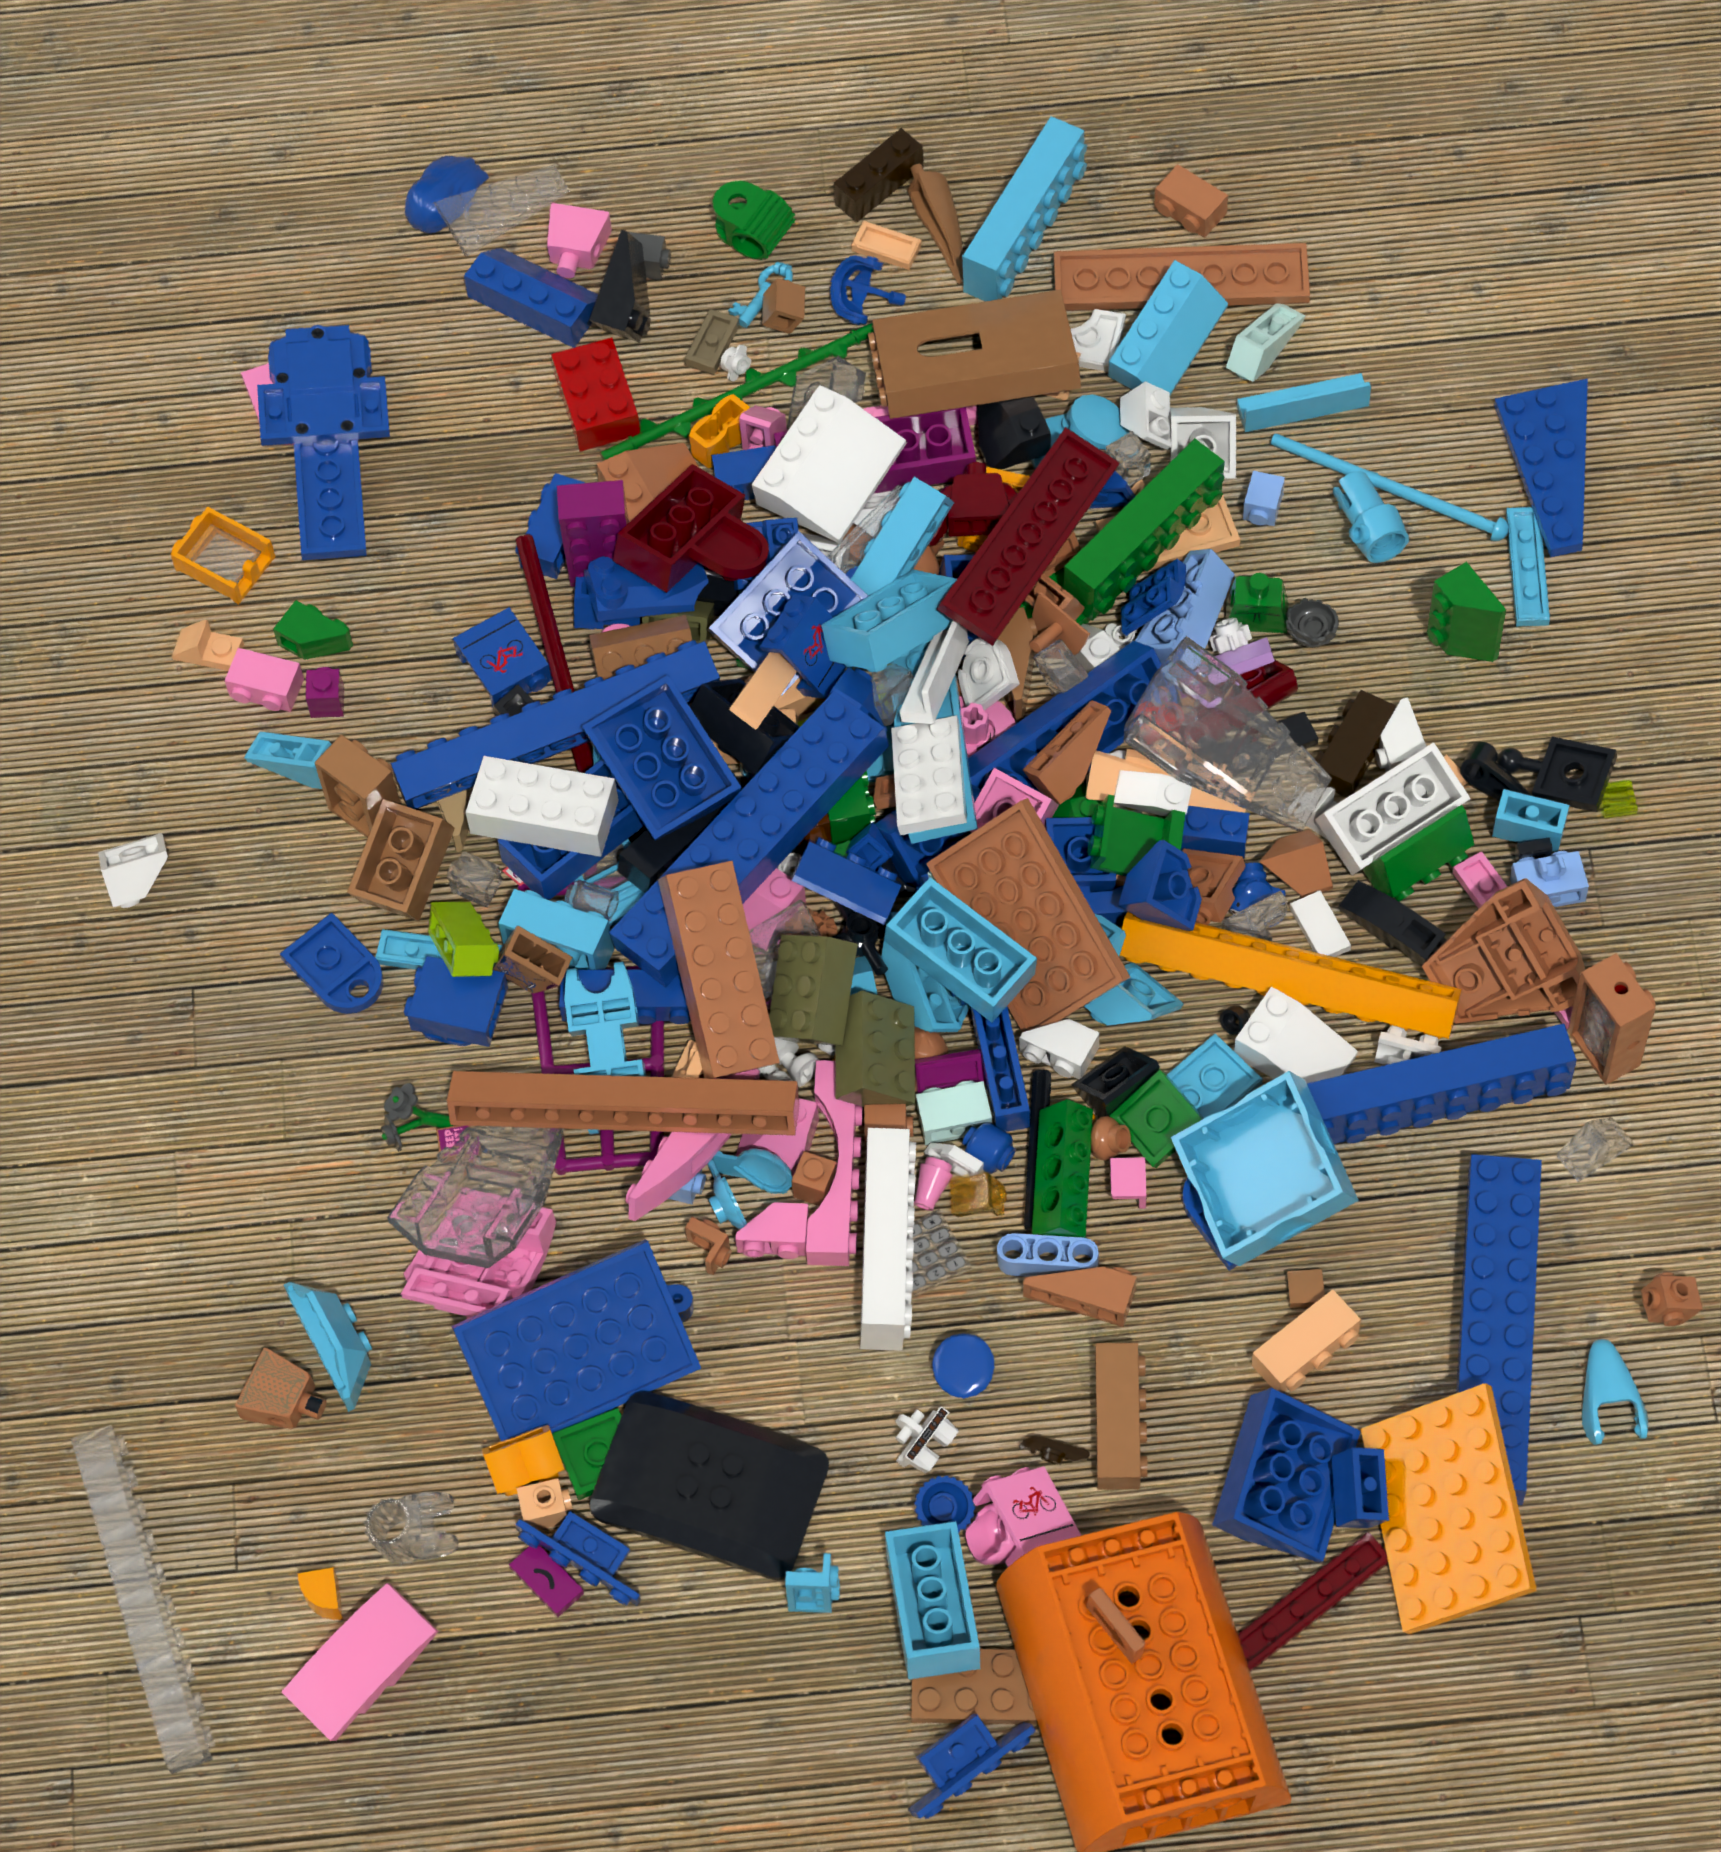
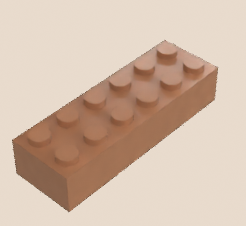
[658,861,780,1079]

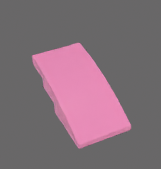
[282,1583,439,1741]

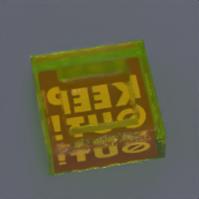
[1601,780,1638,819]

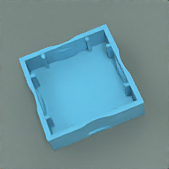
[1171,1071,1359,1266]

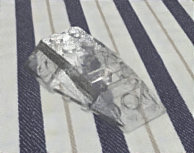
[1123,636,1332,832]
[387,1126,565,1268]

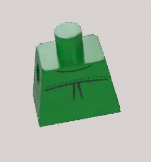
[1225,573,1289,634]

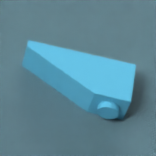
[244,731,332,789]

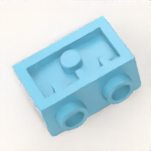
[785,1553,840,1613]

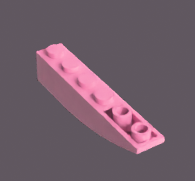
[626,1069,760,1221]

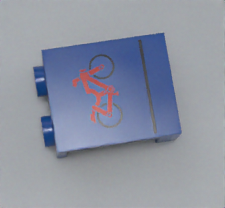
[760,595,847,699]
[453,607,552,709]

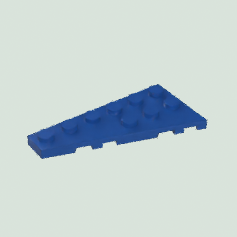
[1494,378,1588,558]

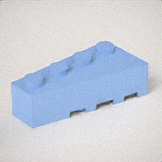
[1135,549,1235,676]

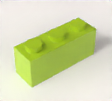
[428,902,499,977]

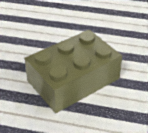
[769,934,858,1046]
[835,990,915,1107]

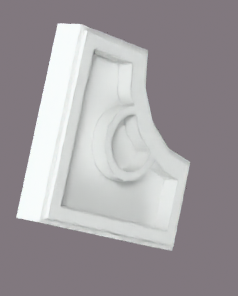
[1070,309,1126,372]

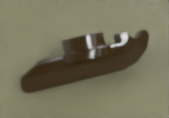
[1020,1436,1090,1465]

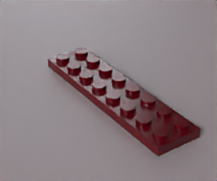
[937,427,1120,646]

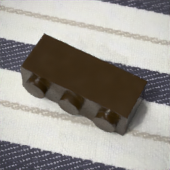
[834,128,924,223]
[1312,690,1397,798]

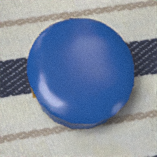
[932,1333,995,1398]

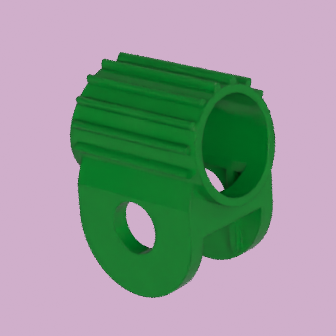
[713,181,796,260]

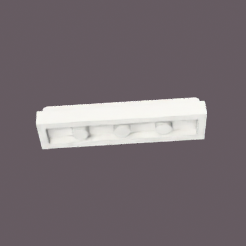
[900,620,969,724]

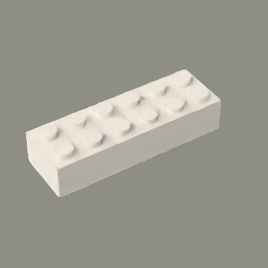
[860,1128,916,1351]

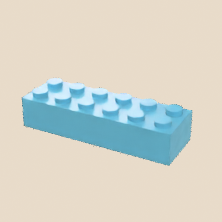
[962,116,1087,301]

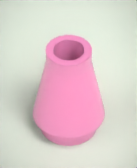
[914,1157,953,1211]

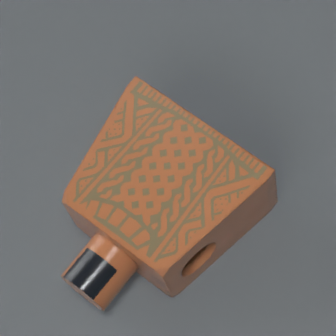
[235,1347,327,1429]

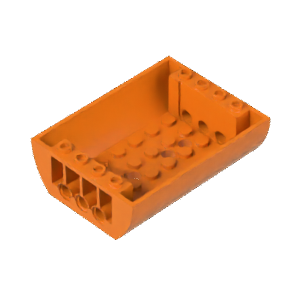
[996,1512,1291,1852]

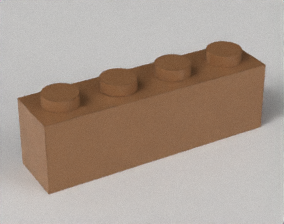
[1095,1343,1148,1490]

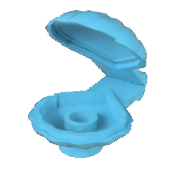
[707,1148,793,1229]

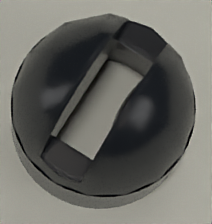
[1220,1005,1250,1035]

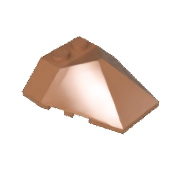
[1422,878,1586,1024]

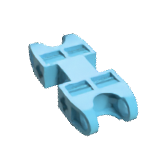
[564,961,646,1135]

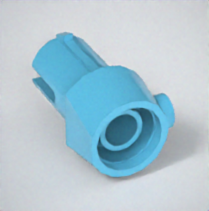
[1333,471,1409,563]

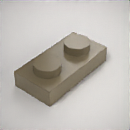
[685,309,740,375]

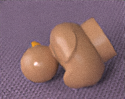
[1091,1114,1131,1161]

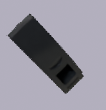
[1337,880,1447,967]

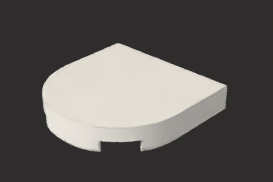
[958,638,1020,711]

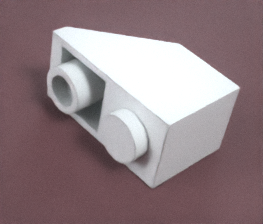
[1120,381,1171,450]
[1019,1019,1099,1080]

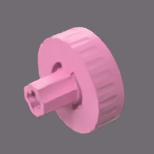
[959,696,1016,758]

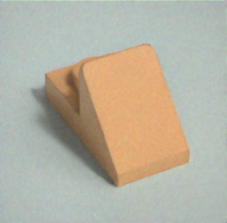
[172,620,244,671]

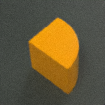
[297,1567,343,1620]

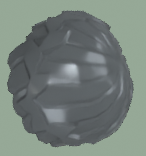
[1285,597,1339,648]

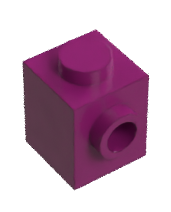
[306,667,345,718]

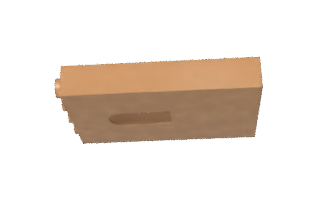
[868,289,1081,419]

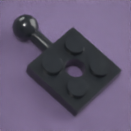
[1497,737,1617,812]

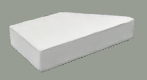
[924,1142,984,1186]

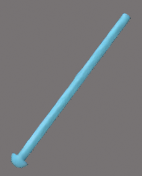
[1271,433,1509,541]

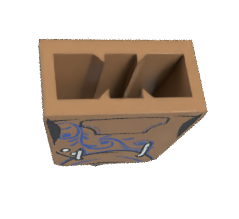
[493,926,573,993]

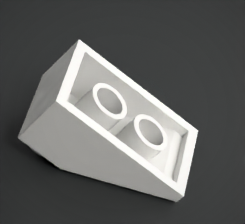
[1234,986,1358,1083]

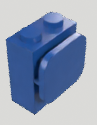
[404,956,508,1047]

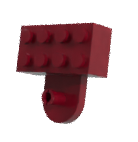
[613,464,769,593]

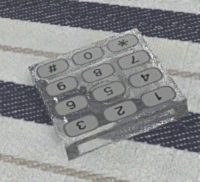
[911,1209,972,1300]

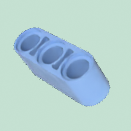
[997,1233,1099,1277]

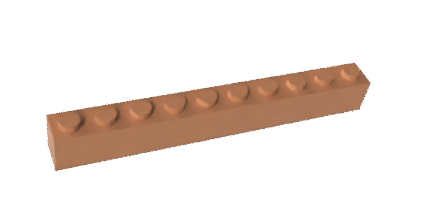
[447,1071,799,1136]

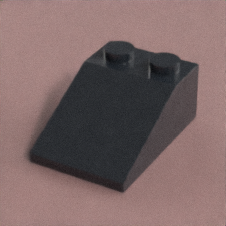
[590,229,651,343]

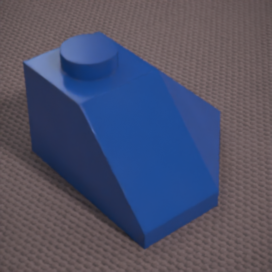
[828,667,887,731]
[1118,840,1202,931]

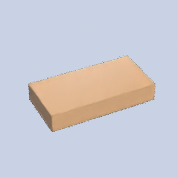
[851,221,921,270]

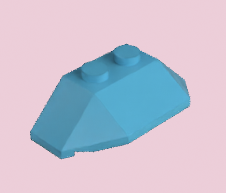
[881,912,970,1032]
[284,1281,372,1412]

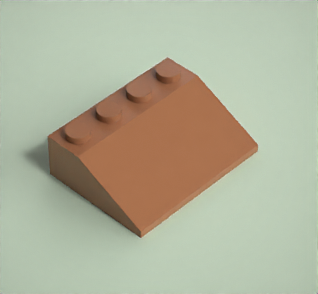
[597,443,698,522]

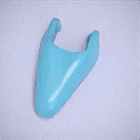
[1582,1339,1648,1445]

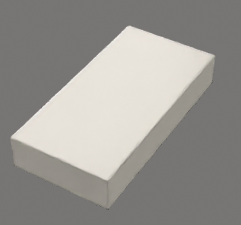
[1290,890,1351,957]

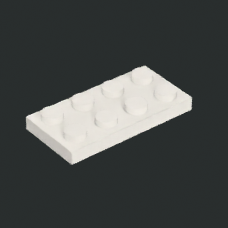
[891,715,967,835]

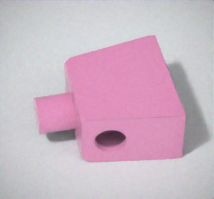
[547,203,612,278]

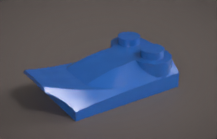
[584,557,708,621]

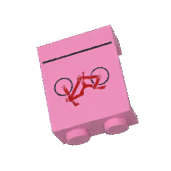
[973,1466,1081,1567]

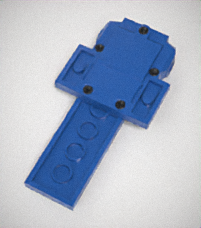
[257,325,390,560]

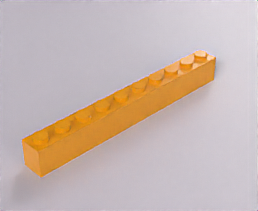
[1119,912,1462,1039]

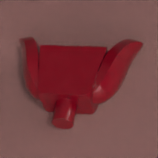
[928,462,1019,546]

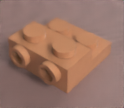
[1182,849,1246,925]

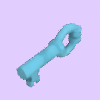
[728,262,793,328]

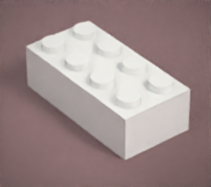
[1315,742,1471,875]
[465,756,619,857]

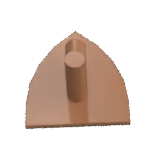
[1030,592,1090,660]

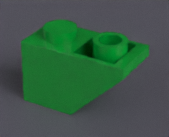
[273,600,353,660]

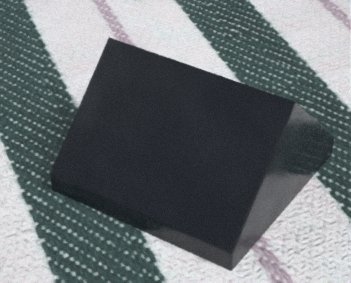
[1072,1046,1160,1118]

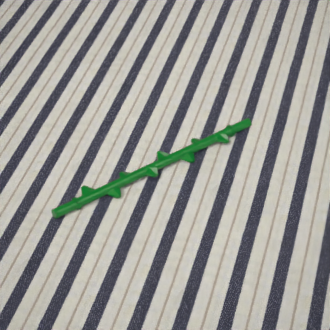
[600,323,874,461]

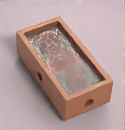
[1568,953,1656,1085]

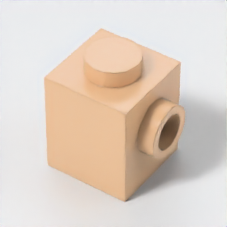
[517,1478,573,1530]

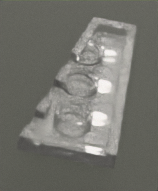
[433,164,570,256]

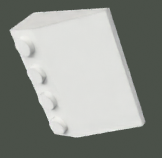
[752,385,907,543]

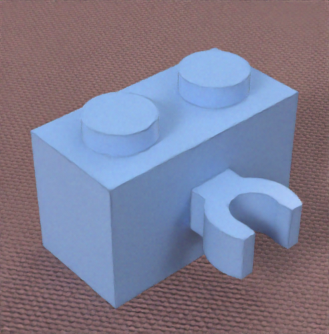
[1510,851,1589,907]

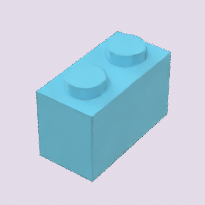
[1492,789,1569,852]

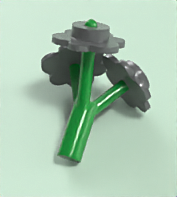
[381,1083,453,1152]

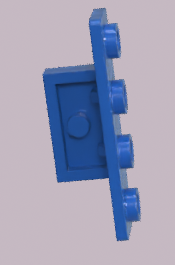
[515,1511,641,1606]
[908,1713,1036,1819]

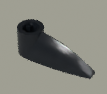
[1460,741,1532,801]

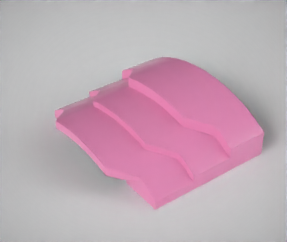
[401,1188,556,1319]

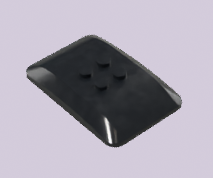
[590,1391,829,1580]

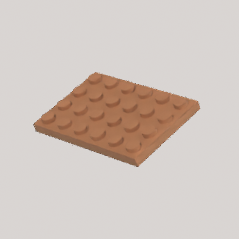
[926,798,1131,1032]

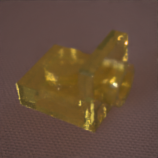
[950,1172,1007,1217]

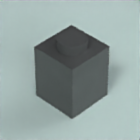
[629,232,671,280]

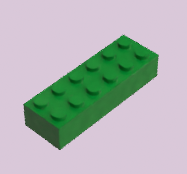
[1063,439,1225,621]

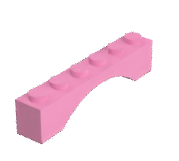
[806,1060,863,1266]

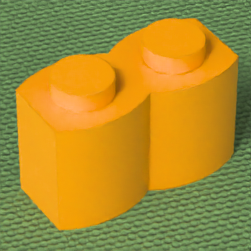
[689,394,750,468]
[482,1425,564,1496]

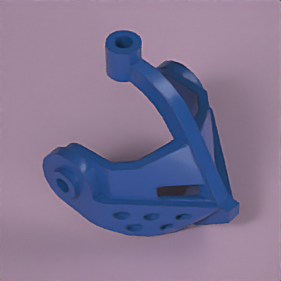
[830,255,906,325]

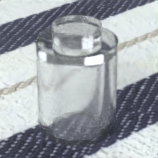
[565,880,619,923]

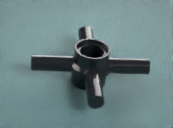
[831,901,888,976]

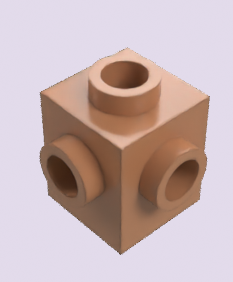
[1641,1272,1703,1327]

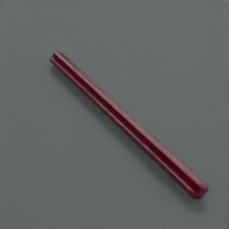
[516,534,594,773]

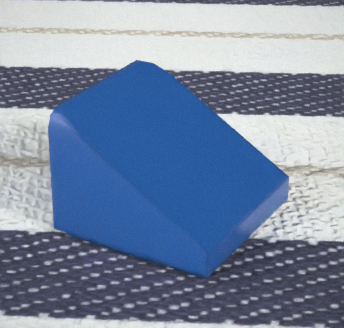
[846,822,894,870]

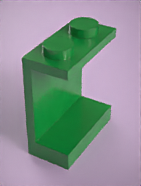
[1087,794,1186,876]

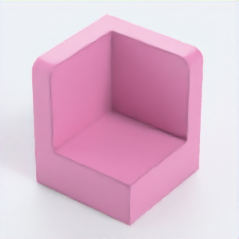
[1110,1158,1146,1209]

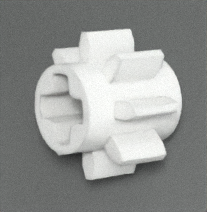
[1209,618,1252,653]

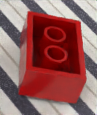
[551,337,640,452]

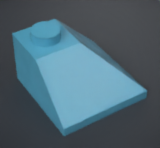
[1084,963,1184,1026]

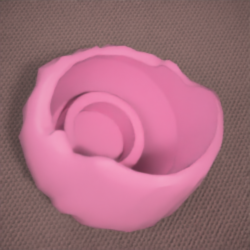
[965,1504,1016,1565]

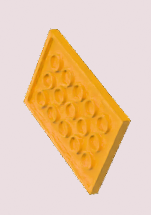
[1361,1383,1537,1634]

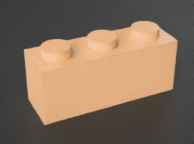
[1251,1289,1361,1393]

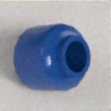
[962,1122,1016,1174]

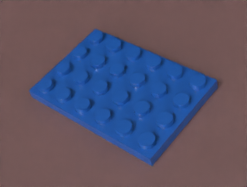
[451,1239,701,1441]

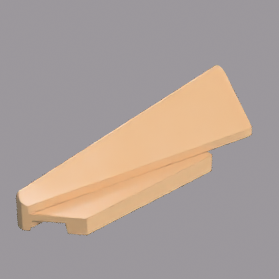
[1086,749,1247,813]

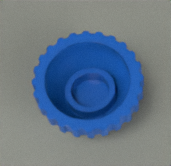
[914,1476,975,1533]

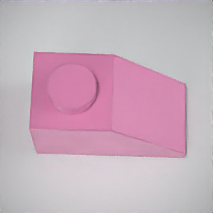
[739,405,787,450]

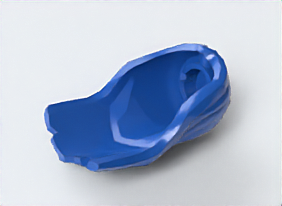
[405,155,489,233]

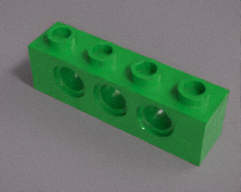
[1032,1099,1093,1238]

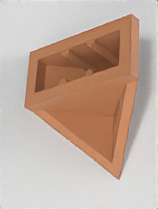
[1259,829,1333,898]

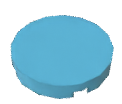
[1067,394,1129,452]

